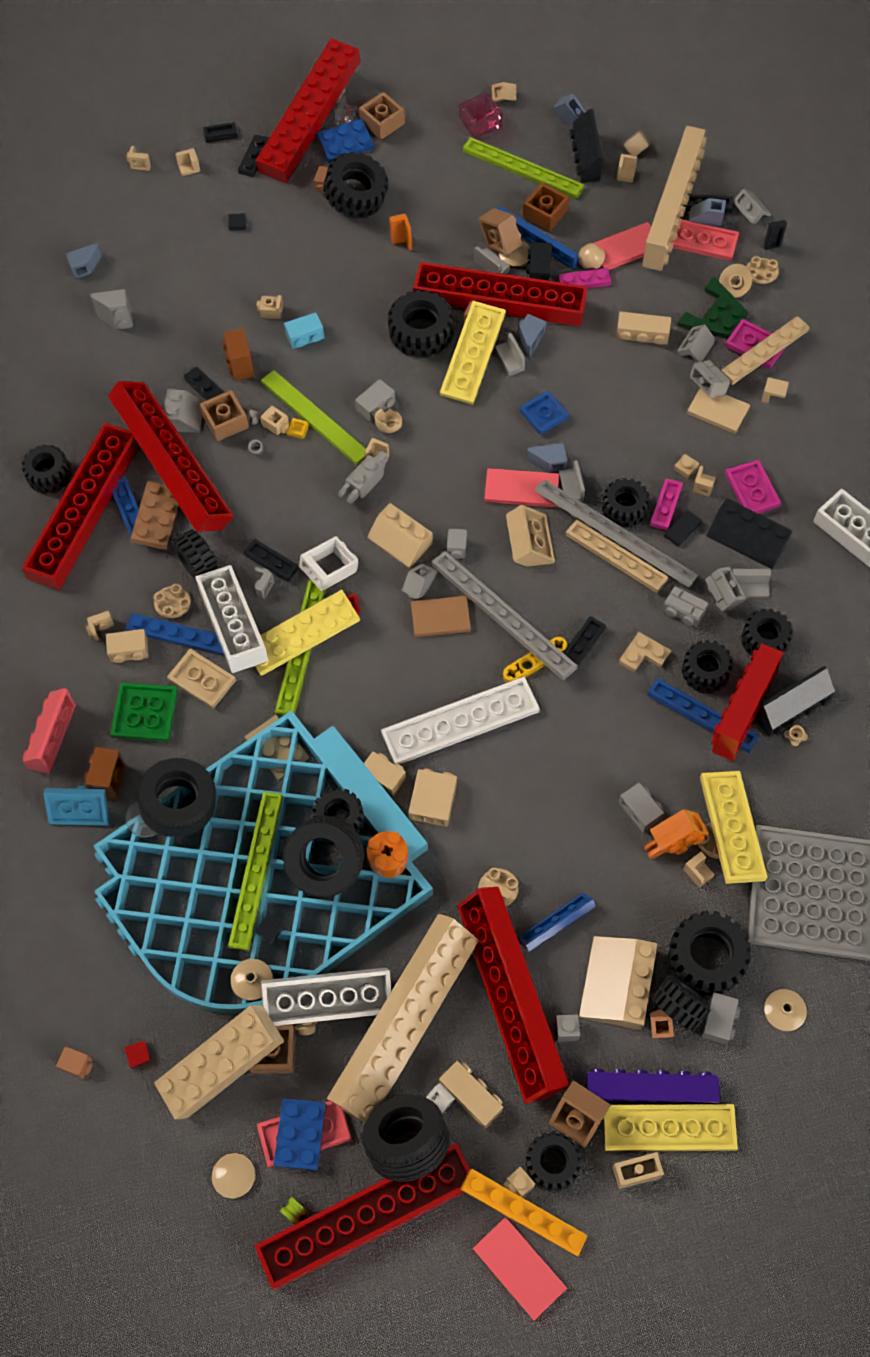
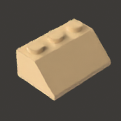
[367,503,433,569]
[506,505,555,567]

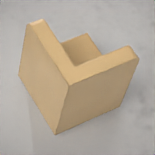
[492,82,517,102]
[624,129,650,156]
[176,148,201,176]
[617,154,637,183]
[761,377,789,403]
[364,438,389,458]
[692,465,716,497]
[683,852,714,888]

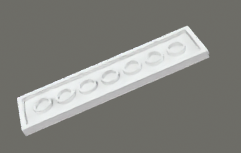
[381,677,540,764]

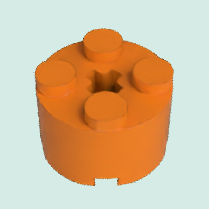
[367,831,409,878]

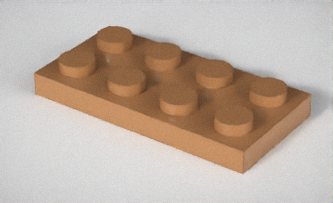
[130,481,179,550]

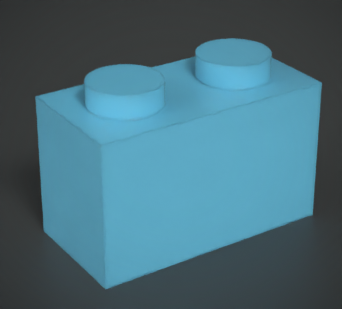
[284,312,324,349]

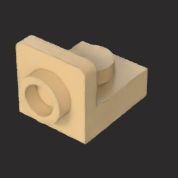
[127,146,151,171]
[86,611,114,641]

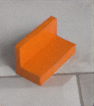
[389,213,412,251]

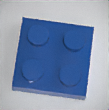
[519,390,569,435]

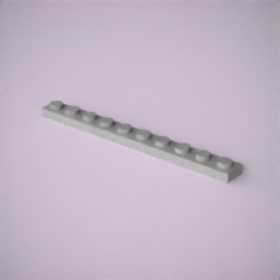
[535,480,699,587]
[432,551,577,680]

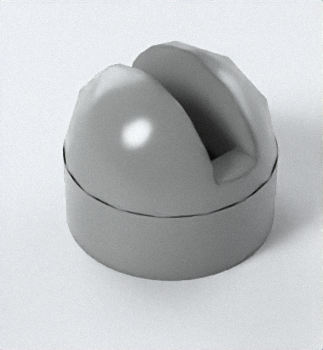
[246,410,261,425]
[248,440,263,455]

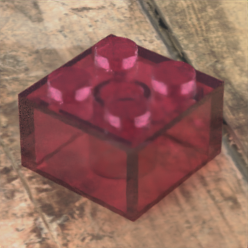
[459,92,503,139]

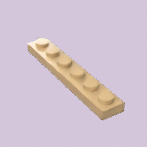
[721,316,809,385]
[566,519,668,593]

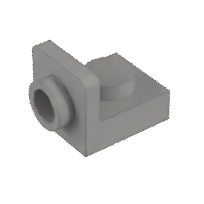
[254,567,274,600]

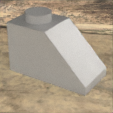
[402,564,438,599]

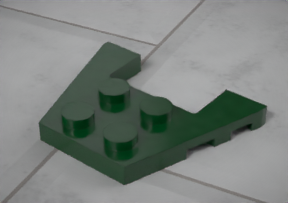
[677,277,748,339]

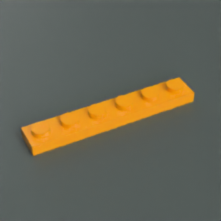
[460,1169,588,1257]

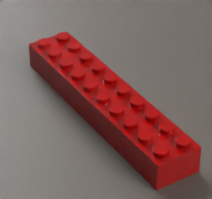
[256,38,361,184]
[413,262,588,327]
[108,381,234,532]
[21,422,140,591]
[457,886,569,1105]
[254,1142,470,1291]

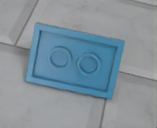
[43,786,110,825]

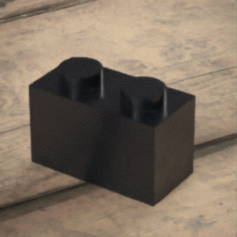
[526,242,552,281]

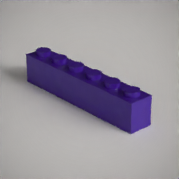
[586,1069,719,1105]

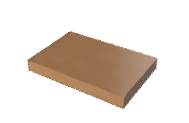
[411,596,471,637]

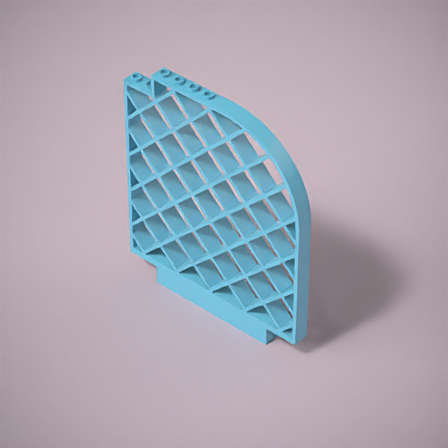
[94,710,433,1014]

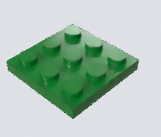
[110,682,178,742]

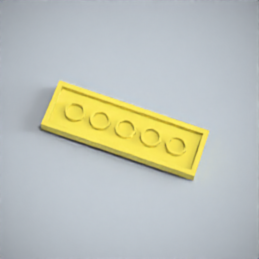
[440,301,506,405]
[255,590,360,676]
[700,771,768,884]
[603,1104,738,1151]

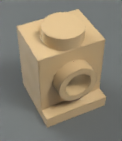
[257,295,283,320]
[260,406,289,436]
[503,1167,535,1198]

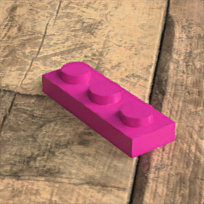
[558,268,611,288]
[650,478,683,531]

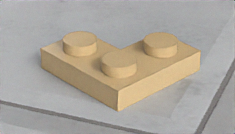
[618,632,671,673]

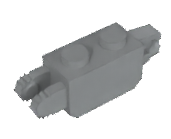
[338,451,388,504]

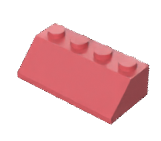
[23,688,76,774]

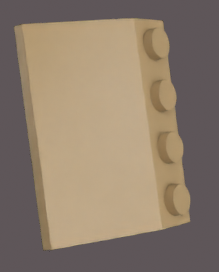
[579,936,657,1031]

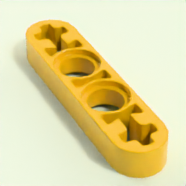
[503,637,567,683]

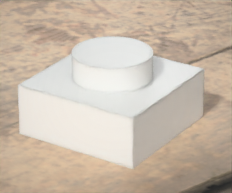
[426,1083,455,1113]

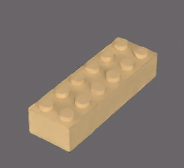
[154,1005,284,1120]

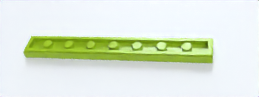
[463,137,584,200]
[261,370,366,466]
[275,579,326,716]
[228,791,283,951]

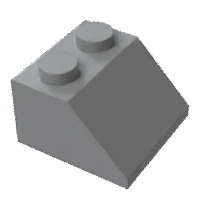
[91,289,133,329]
[163,389,204,433]

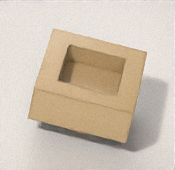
[673,454,699,479]

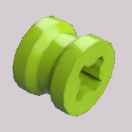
[280,1197,308,1225]

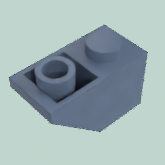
[688,198,726,227]
[66,243,102,279]
[527,443,567,473]

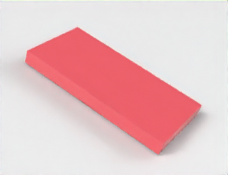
[672,220,740,261]
[593,222,651,270]
[484,468,559,508]
[257,1101,352,1168]
[473,1217,567,1321]

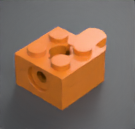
[644,809,709,859]

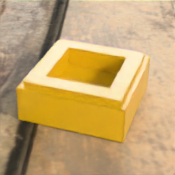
[286,418,309,440]

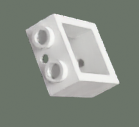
[299,536,359,591]

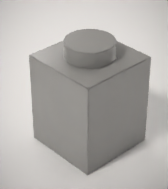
[447,529,467,559]
[555,1014,580,1042]

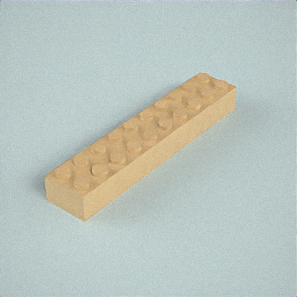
[642,126,707,271]
[327,914,479,1124]

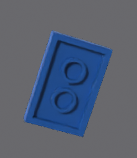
[317,118,374,163]
[274,1098,326,1171]

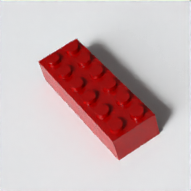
[710,643,783,762]

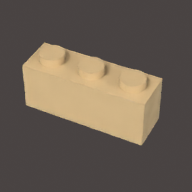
[616,312,671,345]
[439,1061,503,1130]

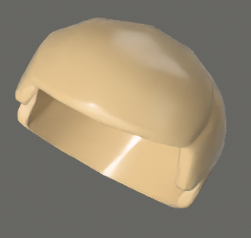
[578,243,605,270]
[375,409,402,434]

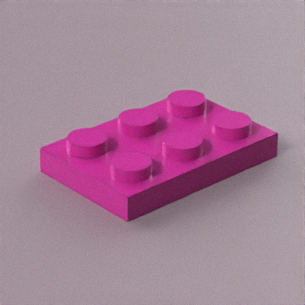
[725,319,786,370]
[725,460,781,514]

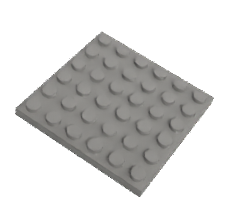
[747,825,870,961]

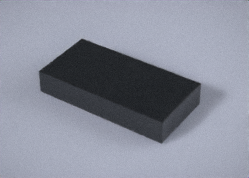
[203,122,238,143]
[763,220,787,250]
[664,510,702,547]

